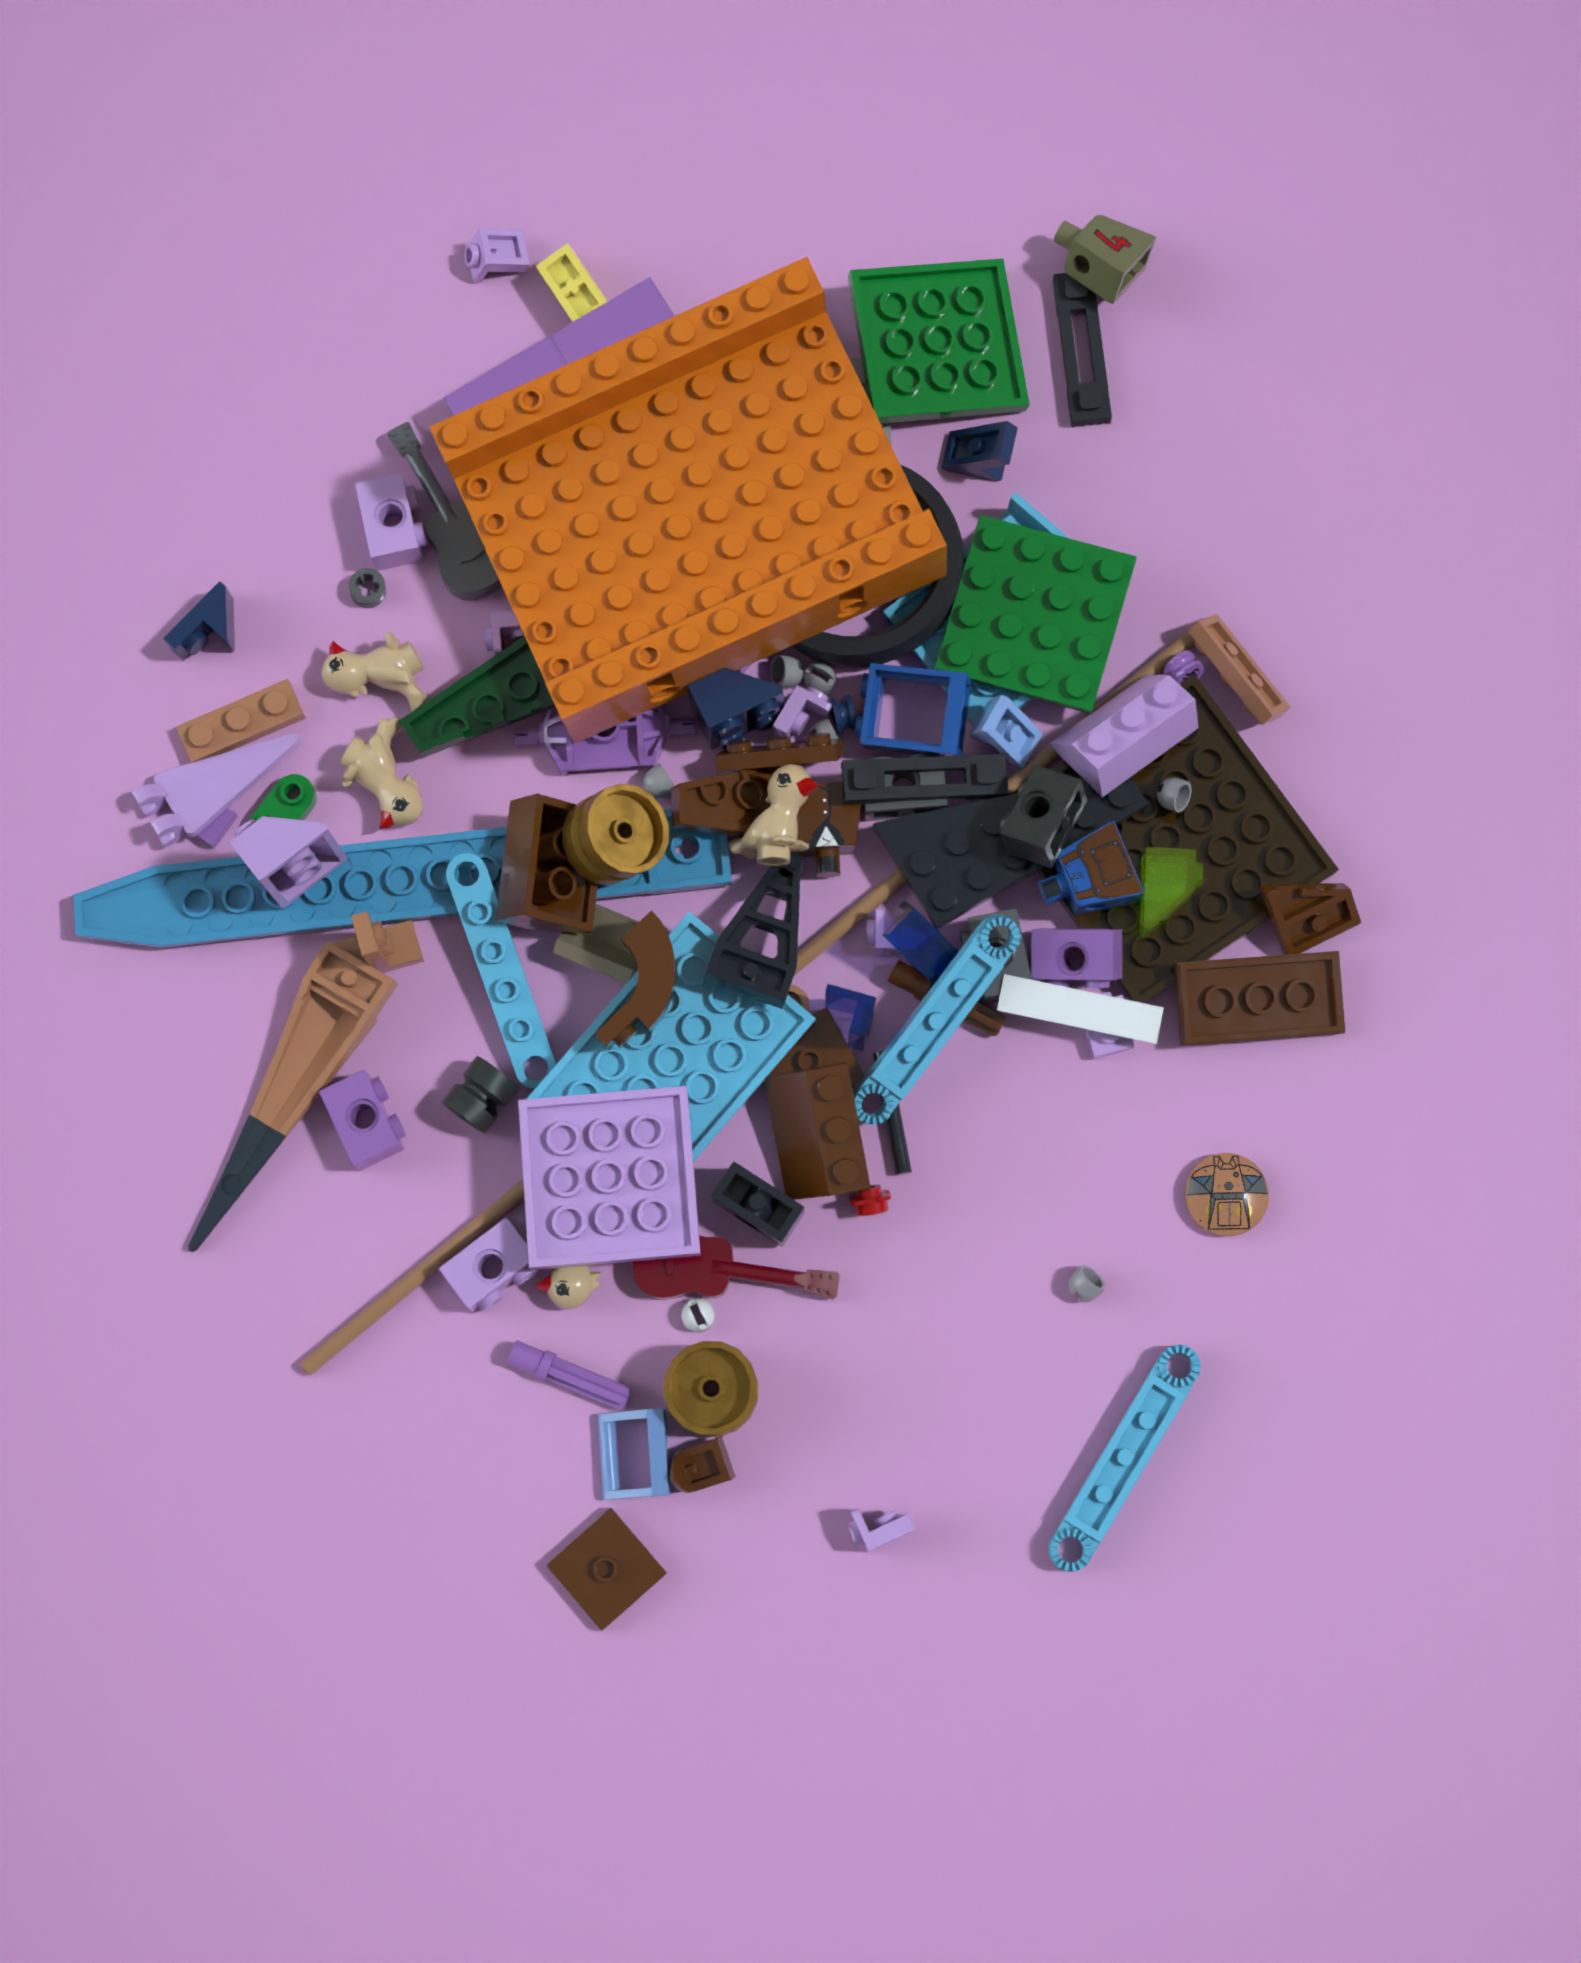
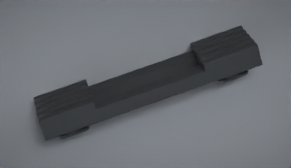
[1053,273,1112,427]
[841,754,1009,804]

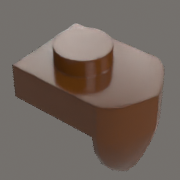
[669,1436,736,1493]

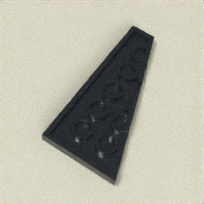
[873,777,1148,930]

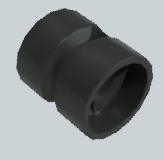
[441,1055,520,1134]

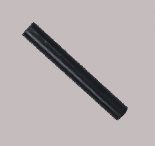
[873,1051,912,1175]

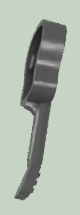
[387,422,502,601]

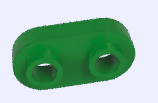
[250,774,317,821]

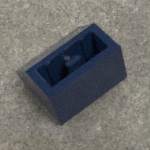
[687,668,784,750]

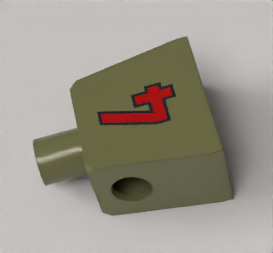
[1054,215,1156,304]

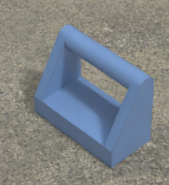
[598,1408,671,1500]

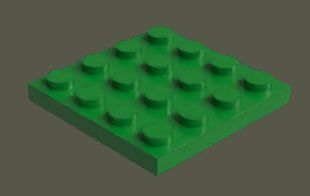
[848,258,1030,424]
[934,515,1137,715]

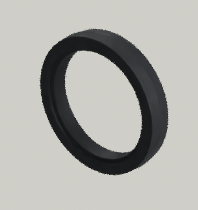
[792,465,964,668]

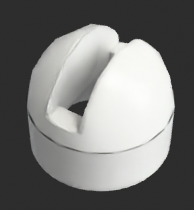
[681,1298,715,1333]

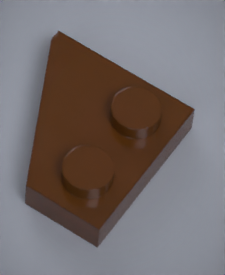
[1260,883,1362,955]

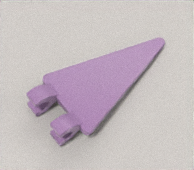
[132,733,300,847]

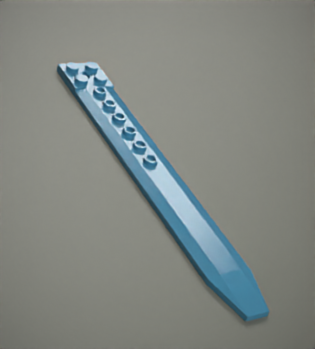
[73,809,733,948]

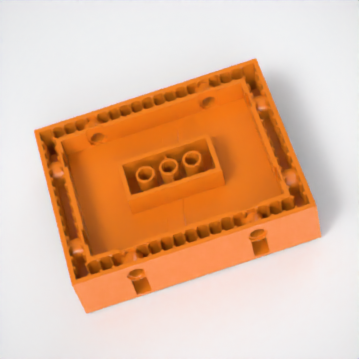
[429,257,947,744]

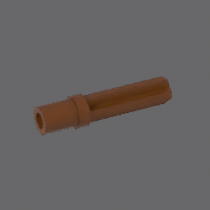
[888,960,1006,1036]

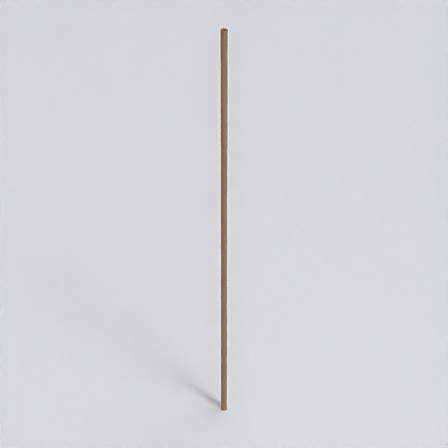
[300,633,1195,1376]

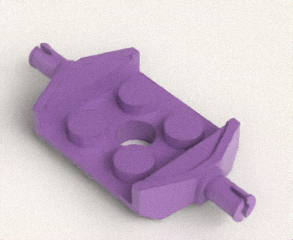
[515,706,696,776]

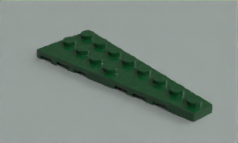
[398,636,556,757]

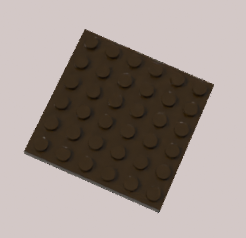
[1038,674,1339,1003]

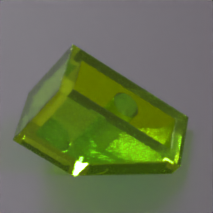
[1139,847,1203,937]

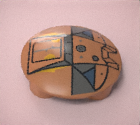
[1185,1153,1269,1236]

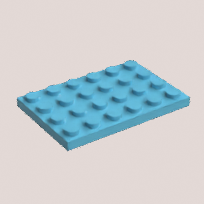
[527,911,816,1163]

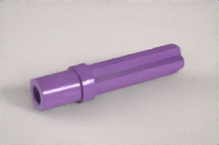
[507,1340,631,1410]

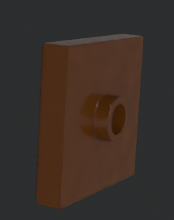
[769,1007,865,1088]
[546,1508,667,1631]

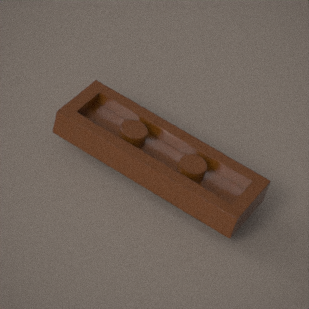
[715,733,844,772]

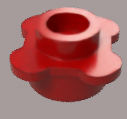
[849,1185,891,1216]

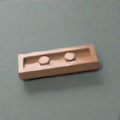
[1188,614,1291,725]
[176,679,306,763]

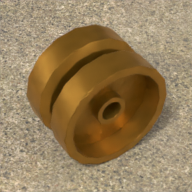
[562,783,669,885]
[664,1341,759,1437]

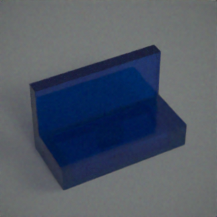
[882,900,959,985]
[825,984,876,1051]

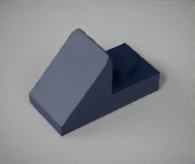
[941,421,1018,481]
[163,581,235,661]

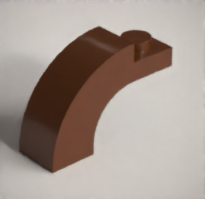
[594,910,676,1050]

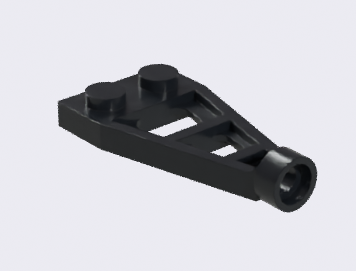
[703,851,805,1009]

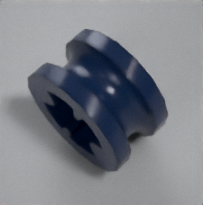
[829,694,856,734]

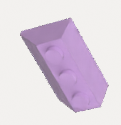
[1051,675,1199,797]
[229,816,348,909]

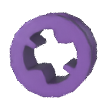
[1163,650,1204,684]

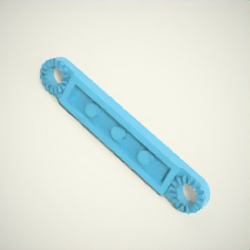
[446,853,557,1089]
[853,914,1021,1125]
[1048,1345,1201,1572]

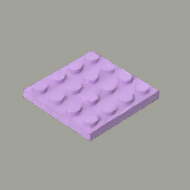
[518,1086,701,1270]

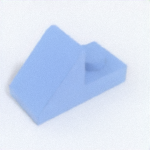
[969,695,1043,768]

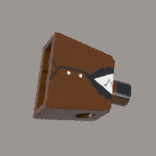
[797,781,861,878]

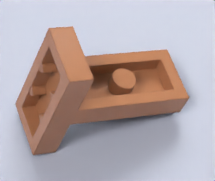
[332,911,424,973]

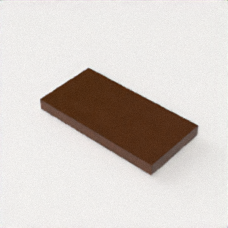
[1174,951,1346,1046]

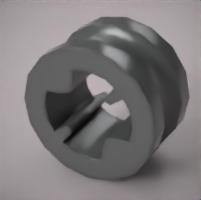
[349,568,386,608]

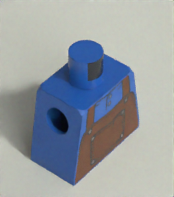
[1038,821,1144,915]

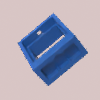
[855,663,972,757]

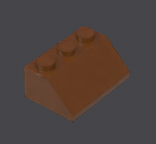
[496,793,598,934]
[764,1062,871,1199]

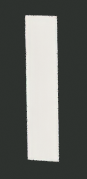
[997,974,1164,1044]

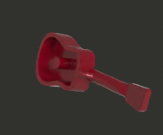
[633,1235,840,1300]

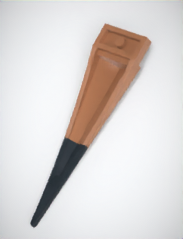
[188,941,398,1252]

